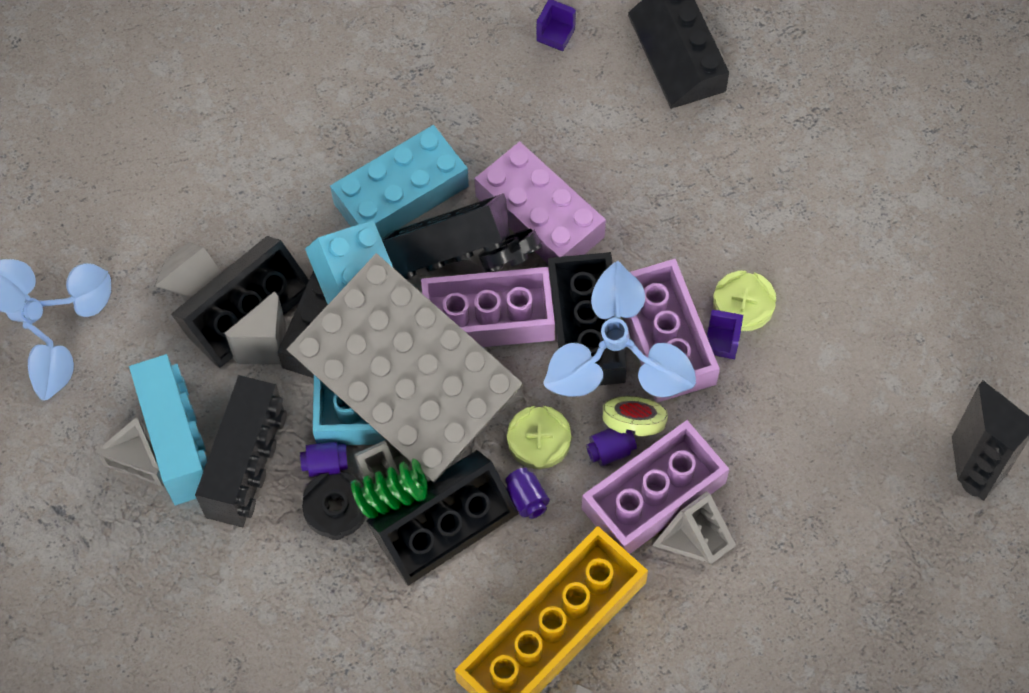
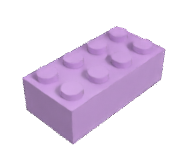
[474,141,606,264]
[623,259,720,403]
[421,267,555,347]
[582,420,729,554]

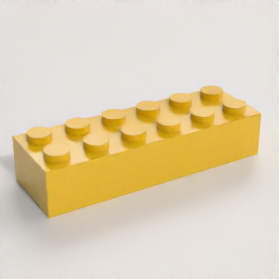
[455,526,648,693]

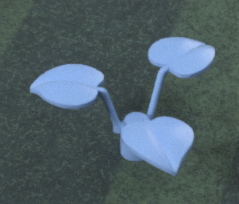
[0,259,111,400]
[543,261,696,398]

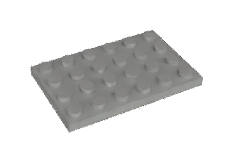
[287,253,523,483]

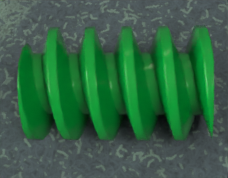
[351,458,427,519]

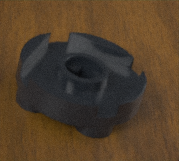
[478,228,542,273]
[302,472,366,540]

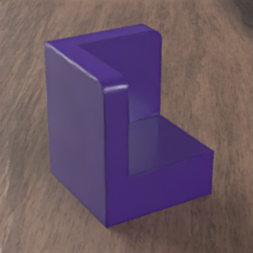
[536,0,576,51]
[707,310,743,359]

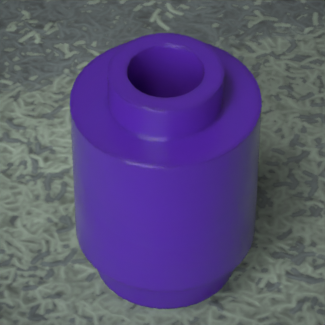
[586,428,637,467]
[300,441,348,477]
[505,468,550,519]

